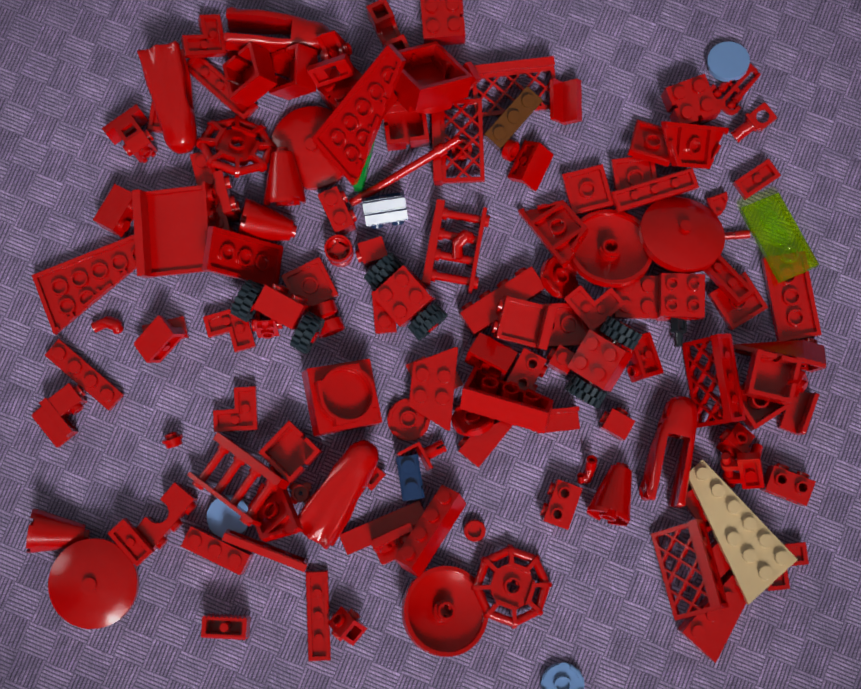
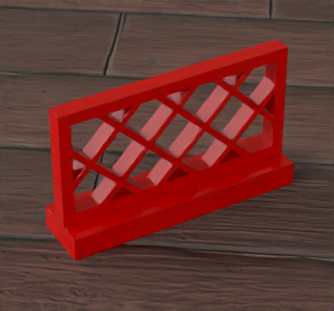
[472,56,556,118]
[431,98,485,186]
[682,333,746,428]
[651,519,729,621]

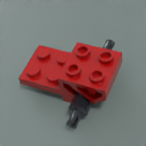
[614,271,705,347]

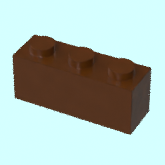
[483,86,543,151]

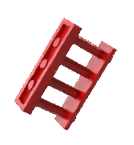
[422,199,490,294]
[187,432,290,527]

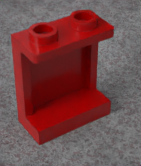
[491,295,557,350]

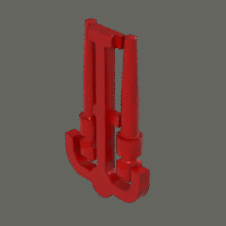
[711,64,761,115]

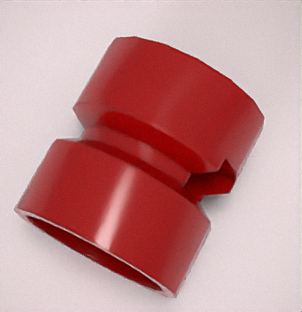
[324,235,354,267]
[309,300,345,338]

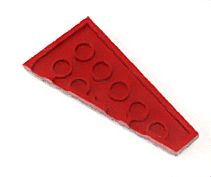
[312,44,406,185]
[31,235,136,335]

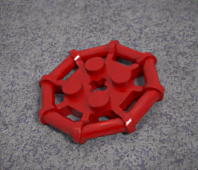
[196,115,277,178]
[471,544,552,629]

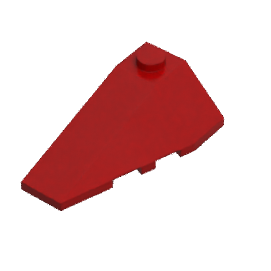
[733,338,826,373]

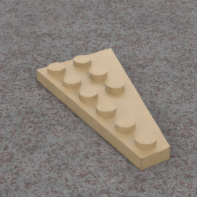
[689,460,798,605]

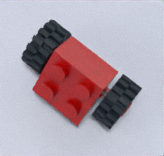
[364,252,448,340]
[230,279,325,354]
[565,315,642,408]

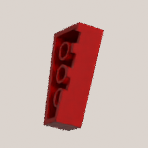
[460,364,554,434]
[677,568,746,663]

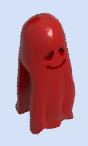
[223,7,330,58]
[137,41,197,154]
[639,396,698,508]
[298,440,379,549]

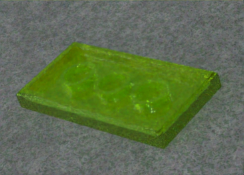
[739,192,819,283]

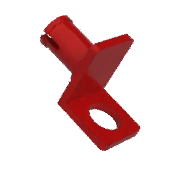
[730,102,777,143]
[395,439,447,471]

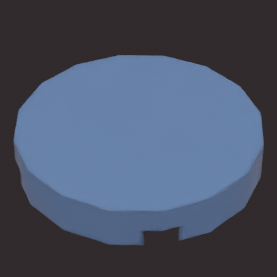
[707,42,750,82]
[207,495,248,538]
[540,662,585,689]

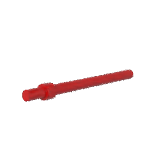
[348,135,462,207]

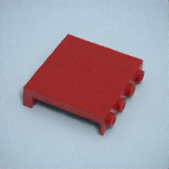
[132,182,218,278]

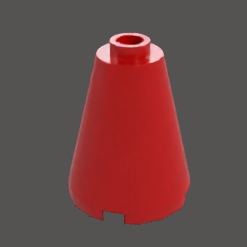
[263,147,306,206]
[237,198,297,241]
[587,462,632,526]
[26,508,90,553]

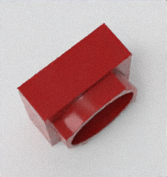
[395,41,473,114]
[301,358,382,437]

